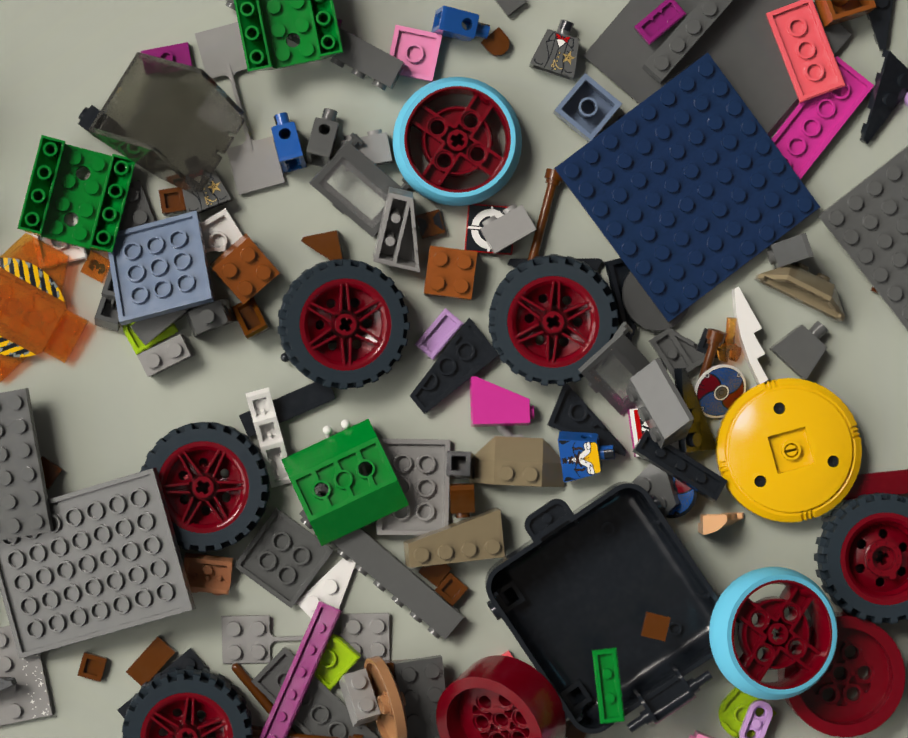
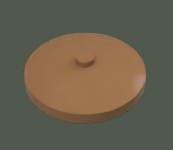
[364,656,407,738]

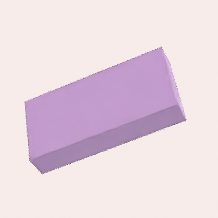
[415,308,464,360]

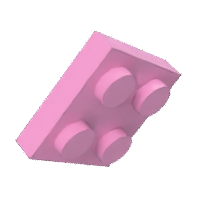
[390,25,443,82]

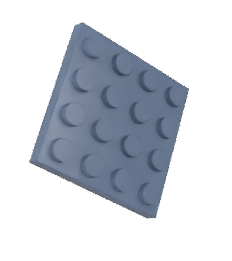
[108,211,214,325]

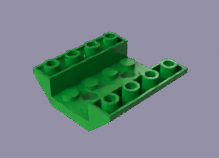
[234,0,343,72]
[17,135,136,253]
[281,419,409,546]

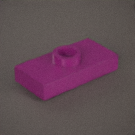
[634,0,686,46]
[141,42,193,75]

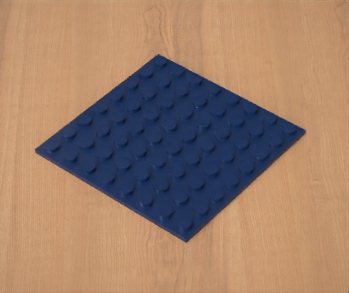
[554,53,820,322]

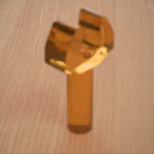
[717,317,742,362]

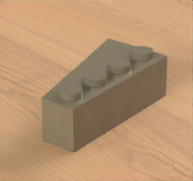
[403,508,505,568]

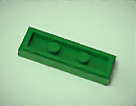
[592,647,625,724]

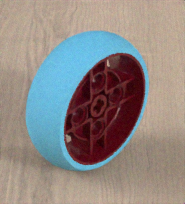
[393,77,522,206]
[709,567,838,700]

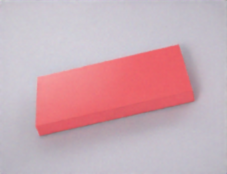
[766,0,845,103]

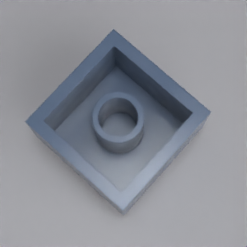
[553,73,622,142]

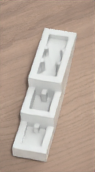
[732,287,768,384]
[245,387,291,488]

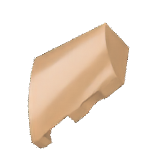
[698,512,744,535]

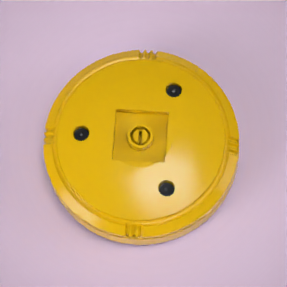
[715,378,862,522]

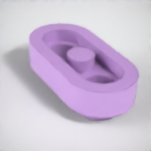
[739,700,773,738]

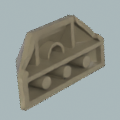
[755,262,845,322]
[469,436,565,487]

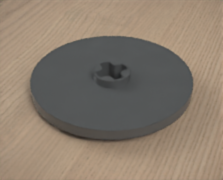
[622,272,690,331]

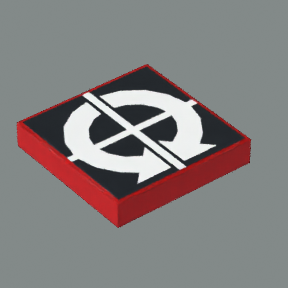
[464,204,513,255]

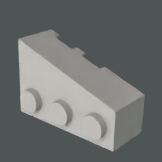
[373,187,420,272]

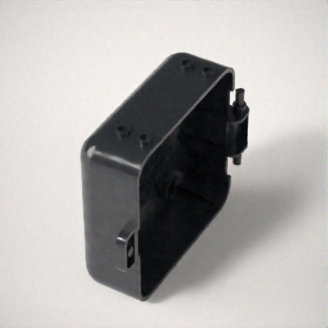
[485,481,735,734]

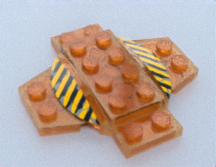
[0,233,89,382]

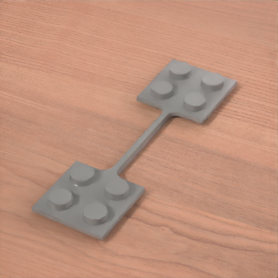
[195,22,285,195]
[221,613,390,664]

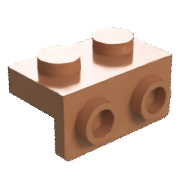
[184,553,233,595]

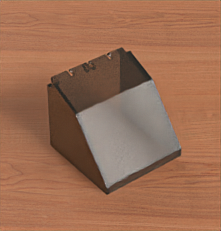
[88,52,245,193]

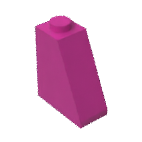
[470,376,534,427]

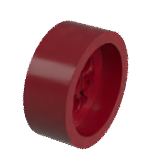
[778,612,905,737]
[436,655,566,738]

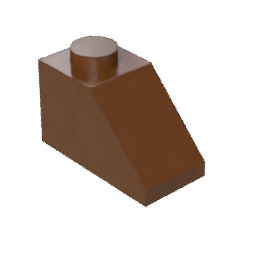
[449,483,475,518]

